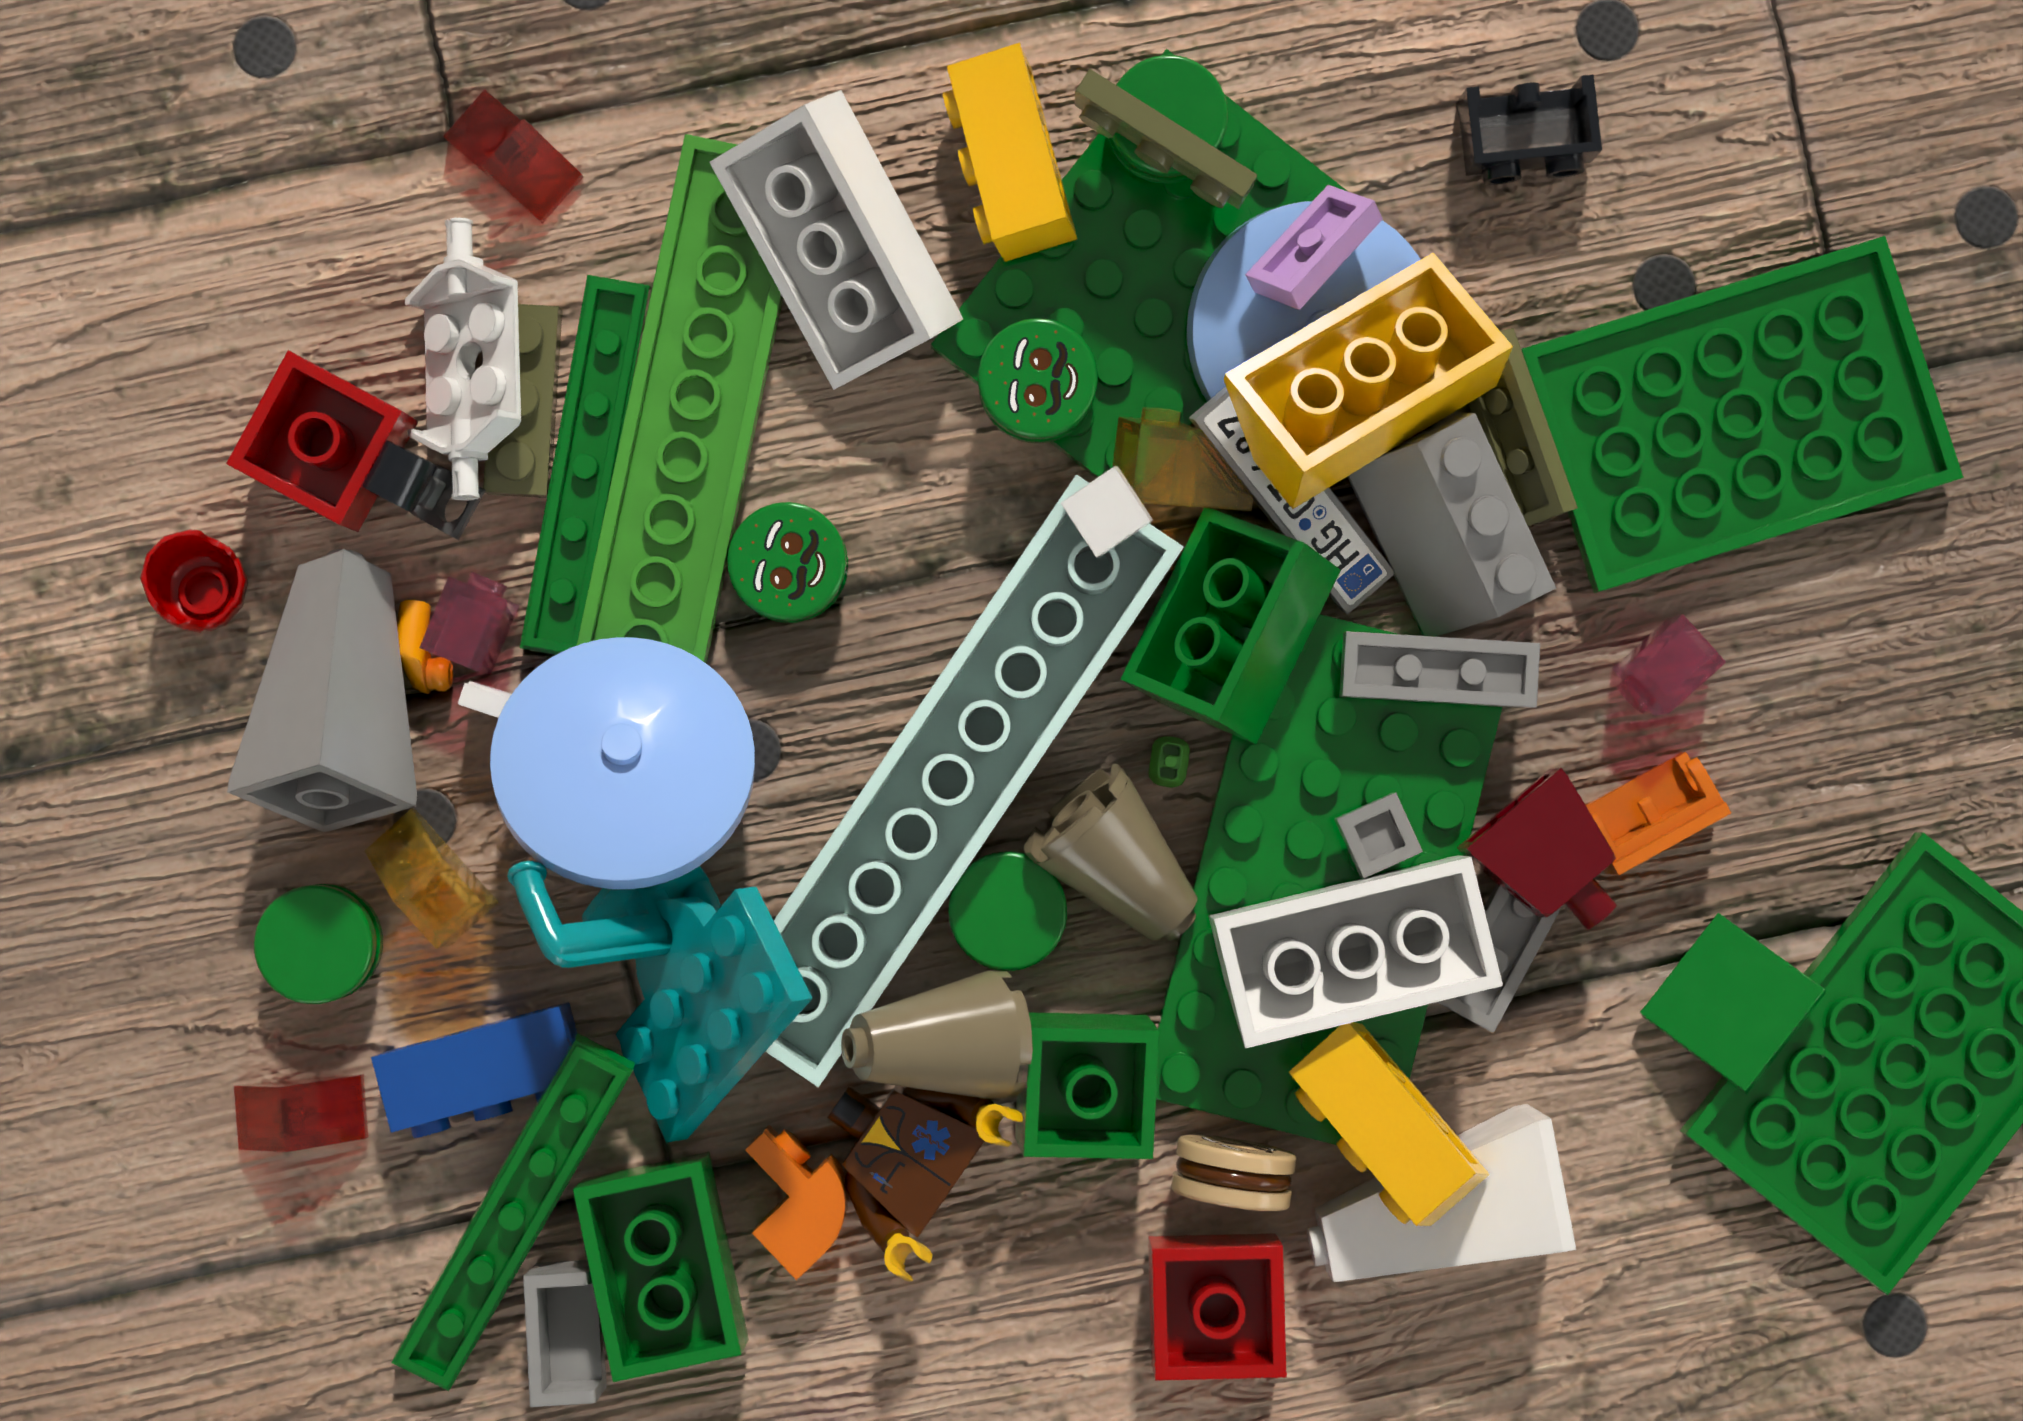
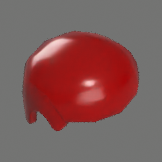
[140,529,248,633]

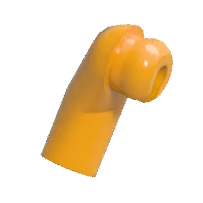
[397,600,453,694]

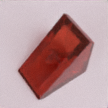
[234,1074,369,1152]

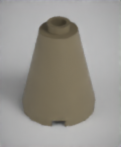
[1024,764,1198,941]
[841,971,1033,1101]

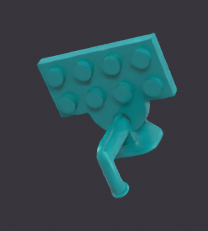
[507,861,813,1143]

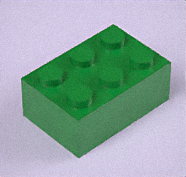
[1121,506,1341,744]
[573,1152,749,1382]

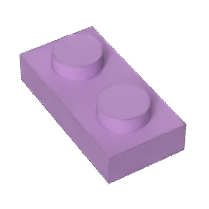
[1245,185,1383,310]

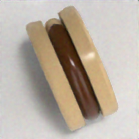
[1171,1135,1296,1211]

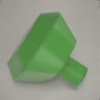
[1148,736,1190,788]

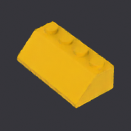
[1224,253,1513,509]

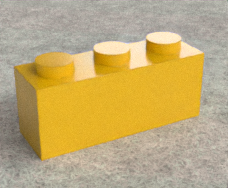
[943,42,1078,262]
[1289,1022,1490,1226]

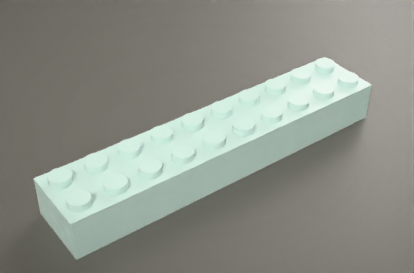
[765,474,1184,1088]

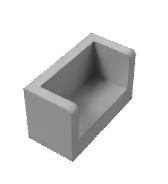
[523,1260,607,1407]

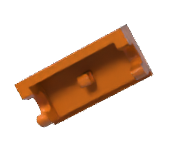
[1586,752,1731,875]

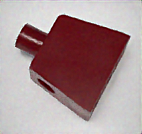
[1457,768,1617,930]

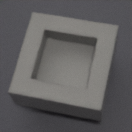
[1334,793,1423,878]

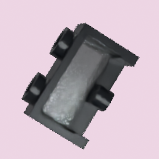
[1456,74,1602,185]

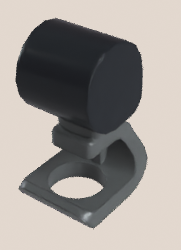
[361,440,486,540]

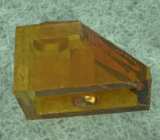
[1113,407,1253,511]

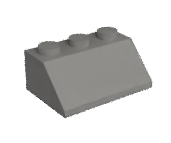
[1347,412,1556,637]

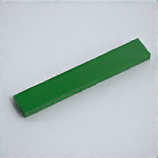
[520,275,652,655]
[392,1033,635,1391]

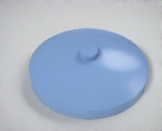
[1187,201,1421,402]
[490,637,755,889]

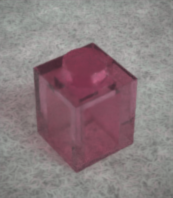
[419,572,519,675]
[1612,614,1726,716]

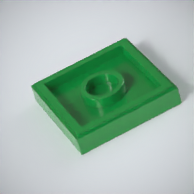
[1640,913,1826,1094]

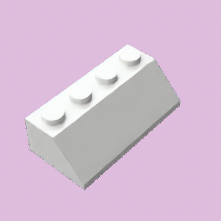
[709,90,963,390]
[1209,855,1503,1048]

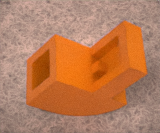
[745,1125,849,1280]

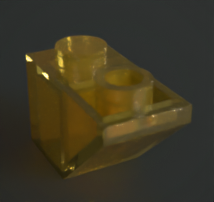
[364,808,499,949]

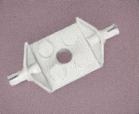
[405,218,521,501]

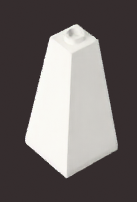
[1307,1104,1576,1282]

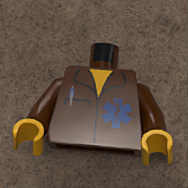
[827,1085,1023,1281]

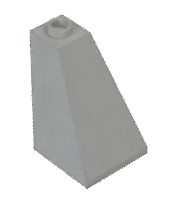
[227,549,417,833]

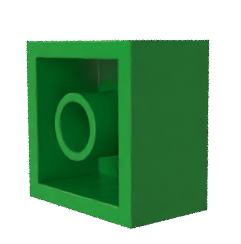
[1015,1012,1160,1159]

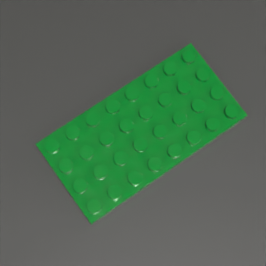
[1156,614,1503,1145]

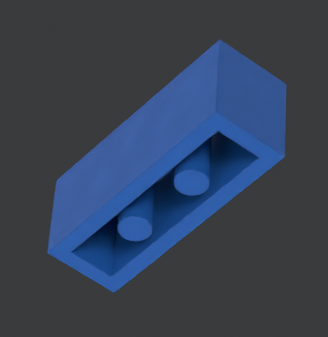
[371,1002,577,1138]

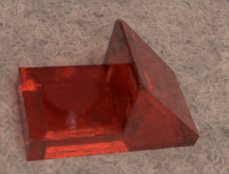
[443,89,584,224]

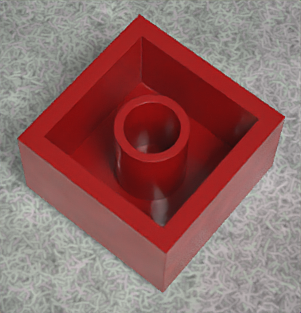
[226,350,419,532]
[1148,1233,1287,1381]

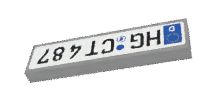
[1189,386,1395,614]

